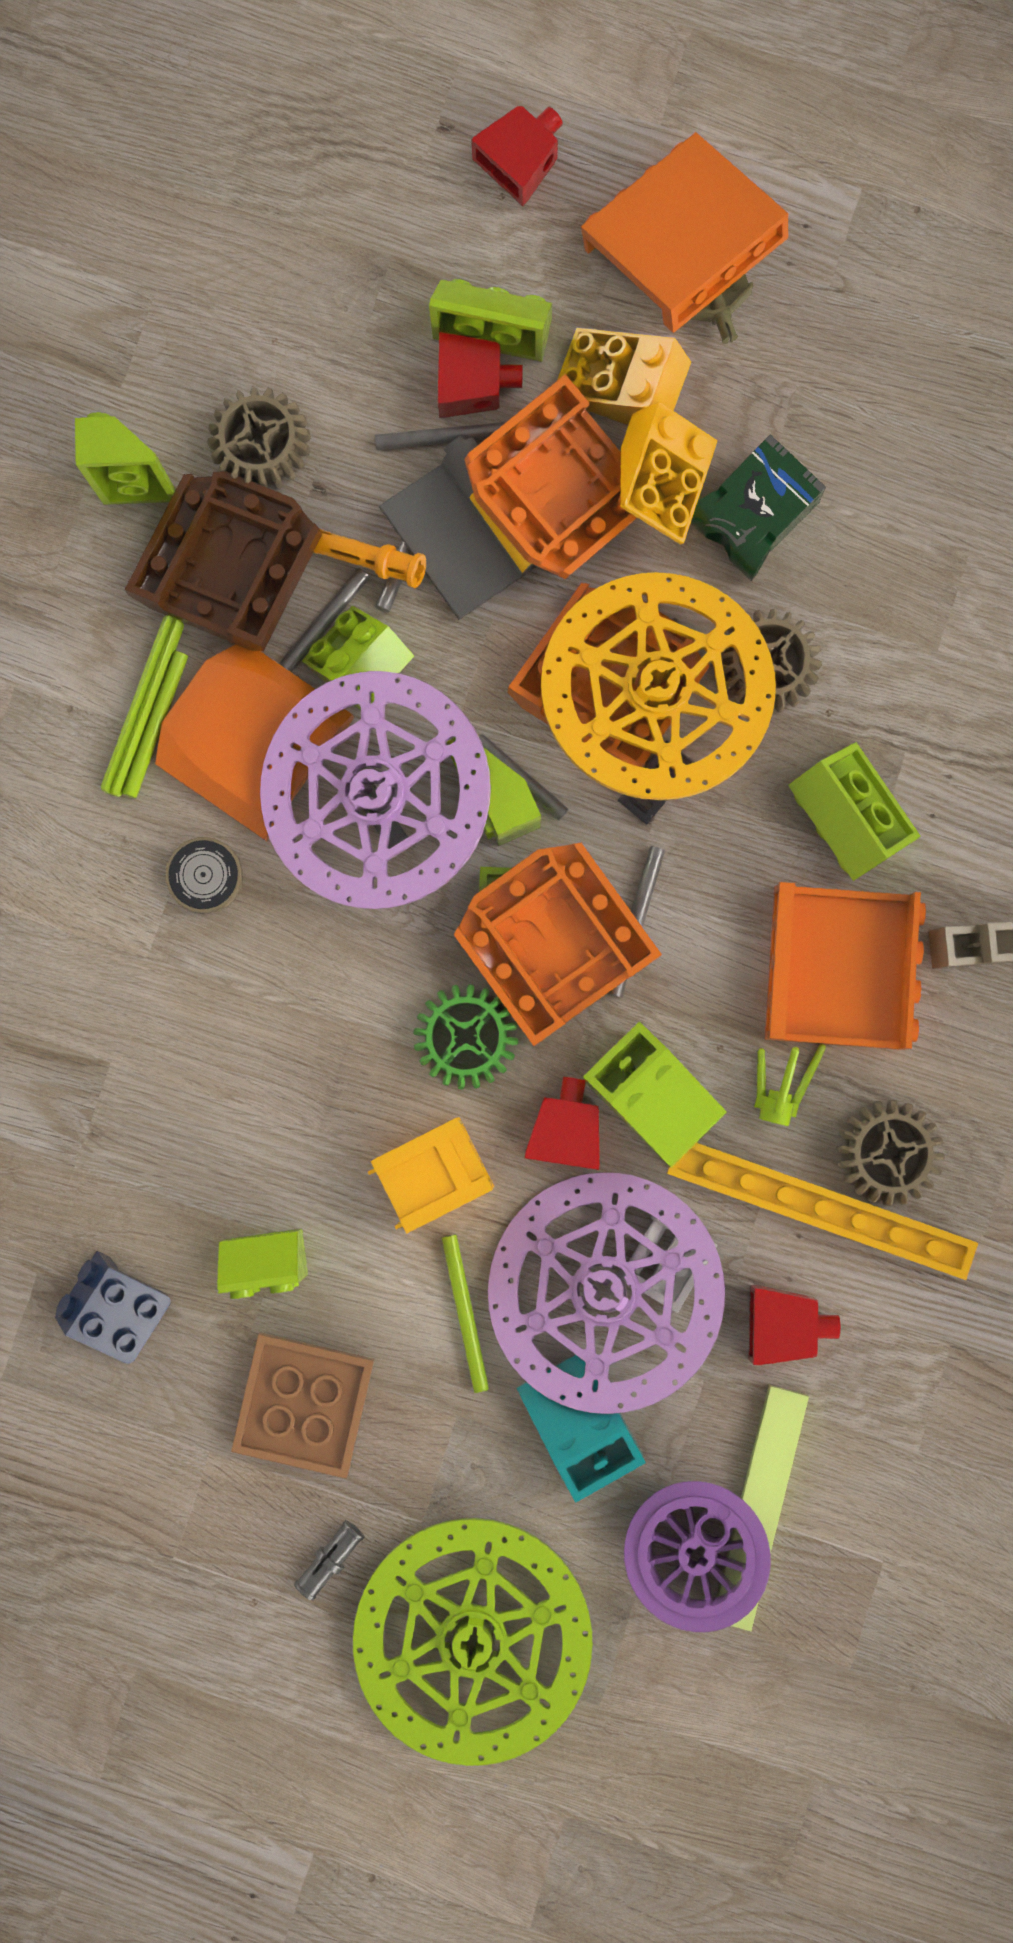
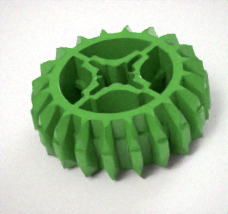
[413,984,518,1089]

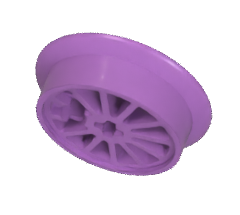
[624,1481,771,1632]

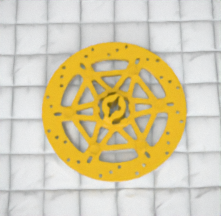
[541,572,776,800]

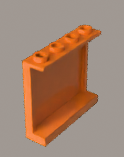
[581,132,788,333]
[765,882,926,1050]

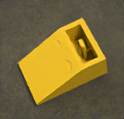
[557,328,691,425]
[620,402,717,545]

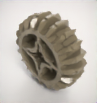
[207,386,311,489]
[721,608,822,713]
[836,1100,945,1206]

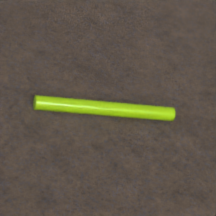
[122,651,189,799]
[441,1234,489,1393]

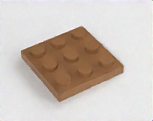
[231,1333,375,1479]

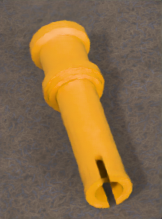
[313,528,426,588]

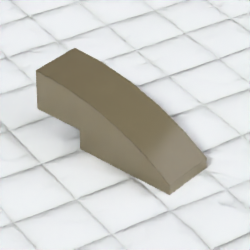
[928,922,1013,969]

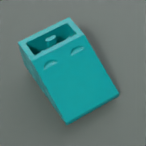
[516,1354,646,1503]

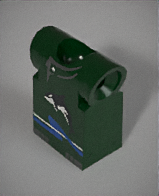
[691,434,826,581]

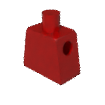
[471,106,563,207]
[438,332,523,418]
[524,1077,600,1170]
[748,1285,841,1365]

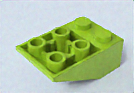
[447,737,541,846]
[583,1021,727,1168]

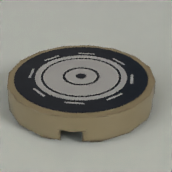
[165,837,243,914]

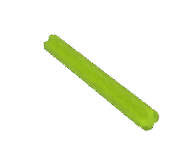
[101,615,184,797]

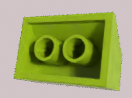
[429,279,552,362]
[75,412,176,505]
[788,742,921,881]

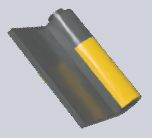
[379,436,537,620]

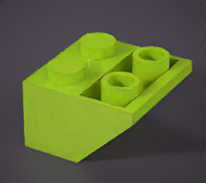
[302,605,414,711]
[217,1229,308,1299]

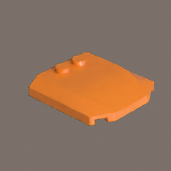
[464,374,637,579]
[507,583,710,772]
[155,644,354,842]
[454,842,662,1046]

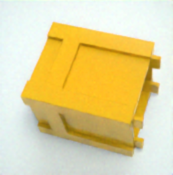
[368,1117,494,1234]

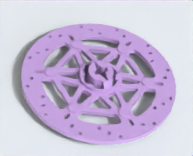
[260,671,491,909]
[488,1172,725,1414]

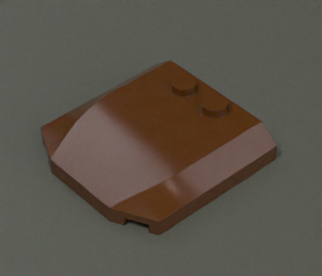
[124,471,322,652]

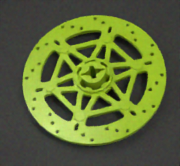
[353,1518,593,1766]

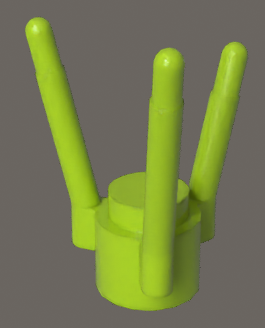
[754,1044,826,1126]

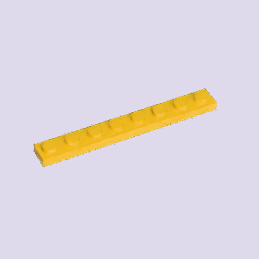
[666,1143,978,1280]

